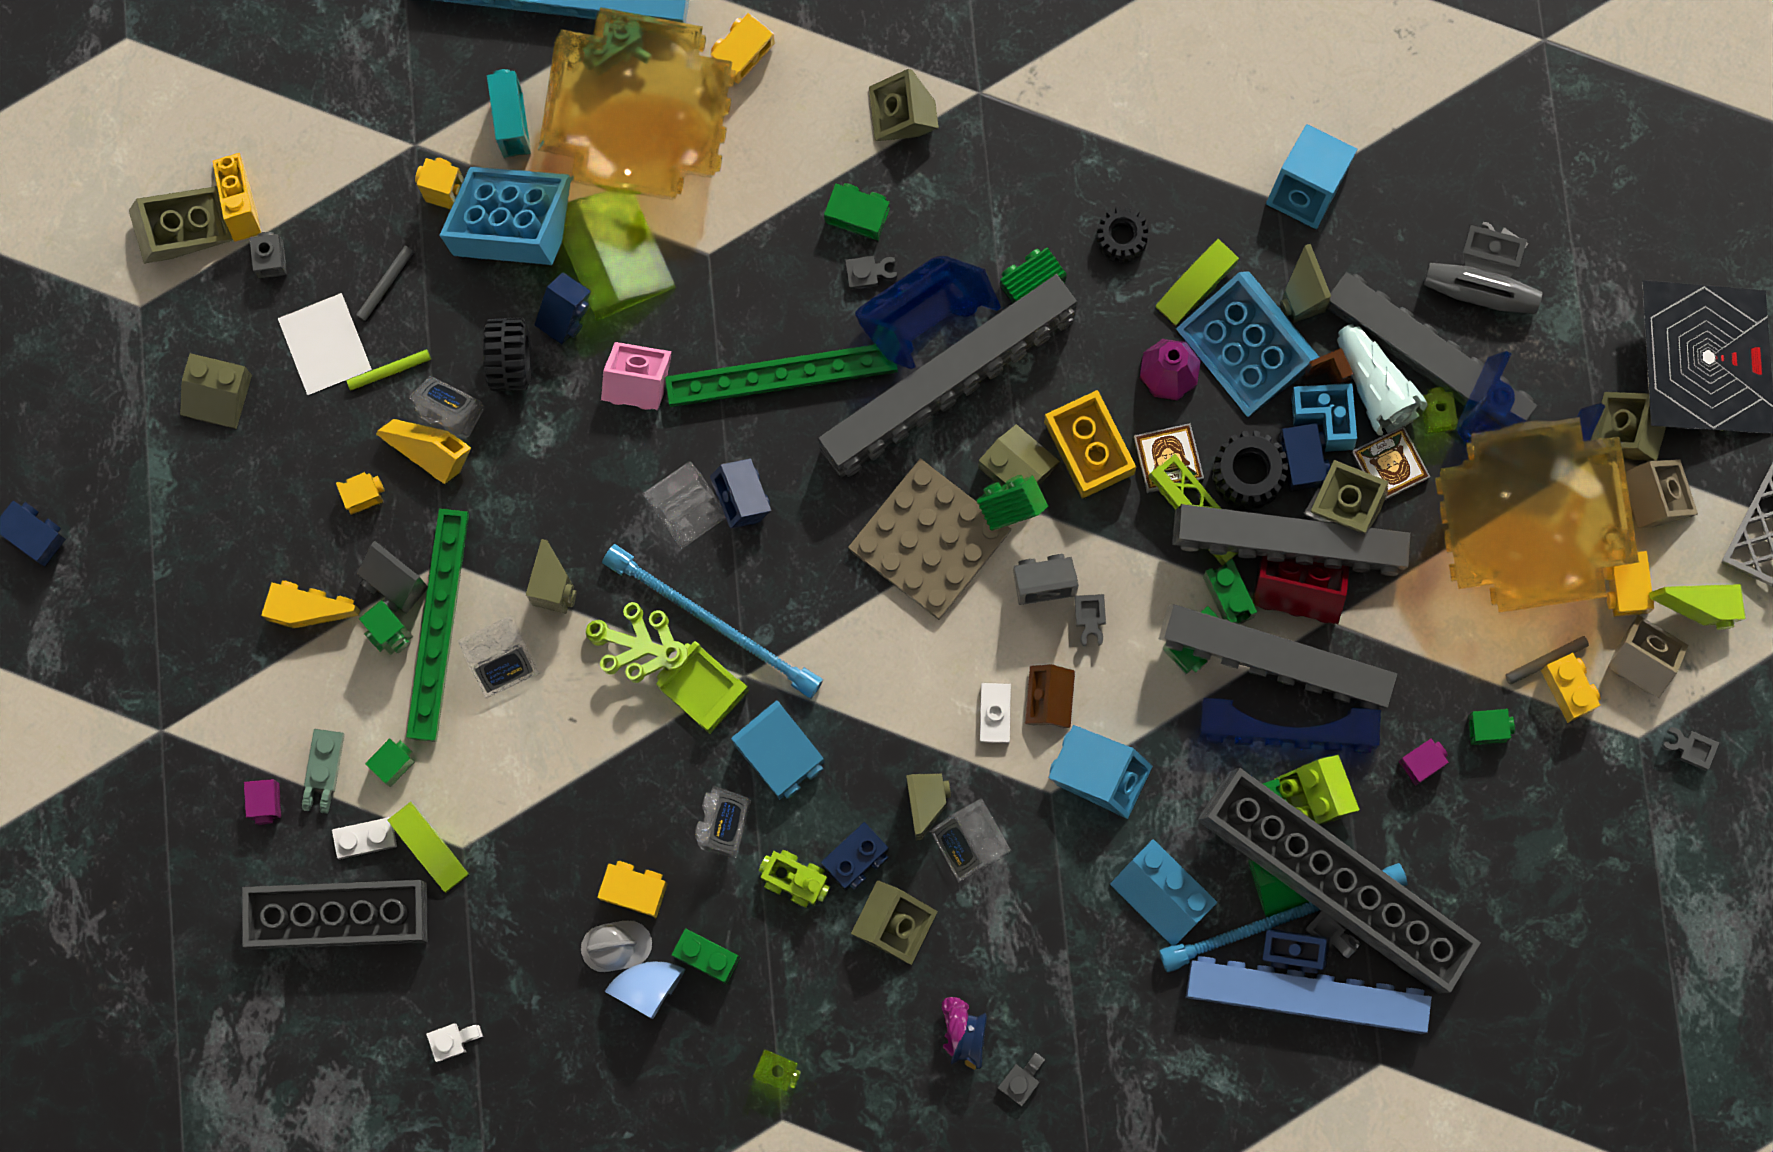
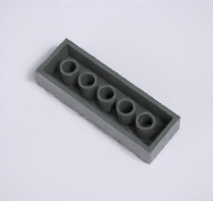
[242,880,428,950]

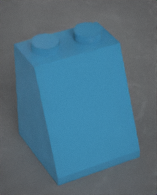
[1266,124,1358,229]
[731,700,825,800]
[1048,725,1153,819]

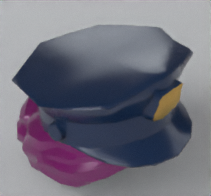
[941,997,987,1070]

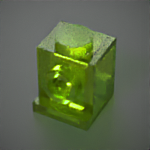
[1422,387,1459,434]
[753,1049,801,1092]

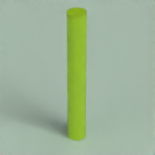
[346,349,431,391]

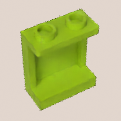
[656,641,749,734]

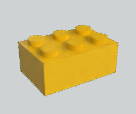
[1044,390,1136,499]

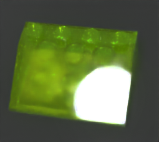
[562,186,675,321]

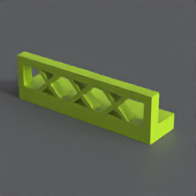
[1148,454,1237,566]

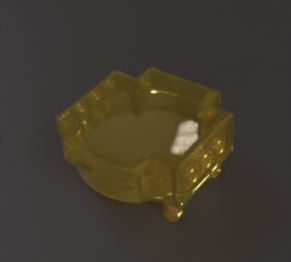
[538,7,736,200]
[1435,417,1639,613]

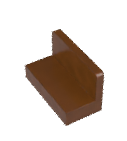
[1303,348,1354,385]
[1025,664,1075,728]

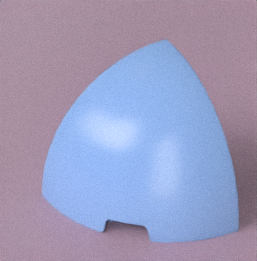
[605,961,686,1019]

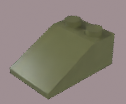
[129,186,233,264]

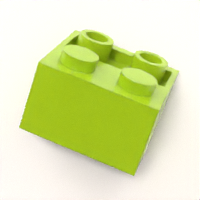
[1274,755,1359,826]

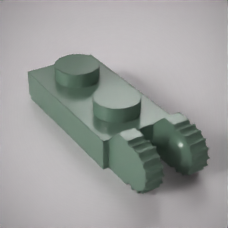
[302,729,345,814]

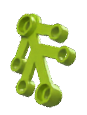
[586,602,688,683]

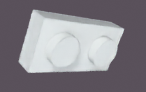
[332,817,397,860]

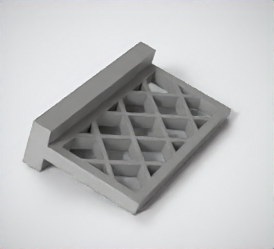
[1721,463,1773,587]

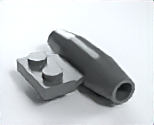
[1423,225,1542,314]

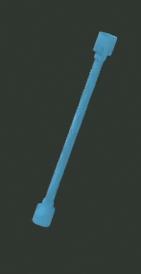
[602,544,824,699]
[1159,863,1408,973]

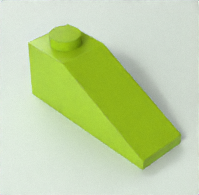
[1649,584,1746,630]

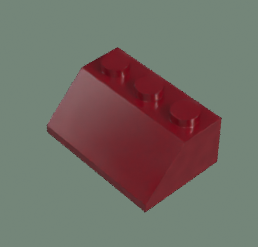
[1253,556,1349,624]

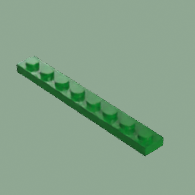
[665,342,898,407]
[406,508,469,742]

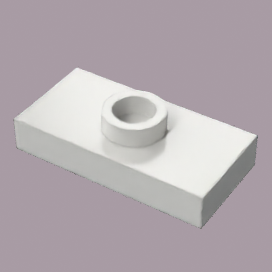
[980,683,1011,743]

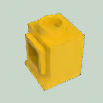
[336,472,385,515]

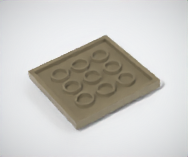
[848,458,1012,620]

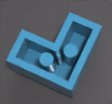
[1291,384,1357,452]

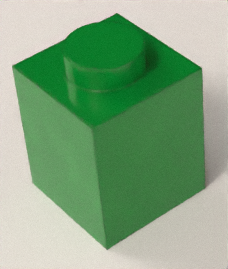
[1468,709,1515,745]
[365,738,415,787]

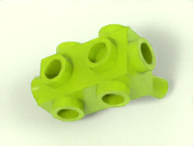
[759,850,830,908]

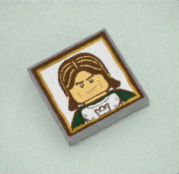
[1134,423,1204,493]
[1351,426,1430,500]

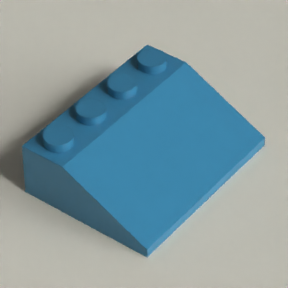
[439,167,571,265]
[1176,271,1319,417]

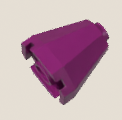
[1139,339,1200,400]

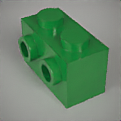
[359,600,413,655]

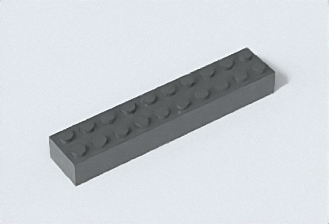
[818,274,1077,478]
[1197,768,1481,994]

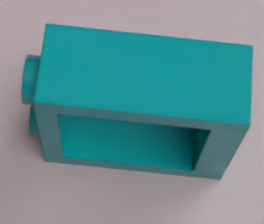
[487,69,531,158]

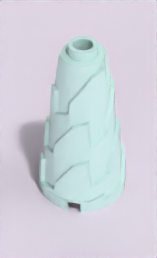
[1337,324,1427,435]

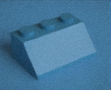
[1110,839,1218,946]

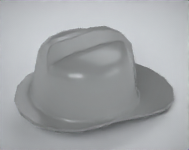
[581,921,652,972]

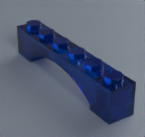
[1199,698,1381,754]

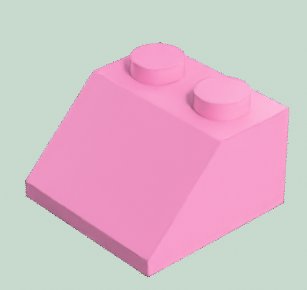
[601,342,671,410]

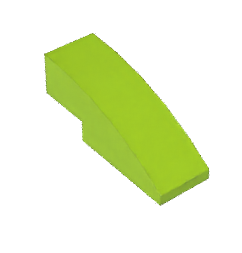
[1155,239,1239,326]
[387,802,469,893]

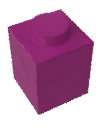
[1399,738,1449,786]
[244,779,281,825]

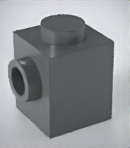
[250,232,287,278]

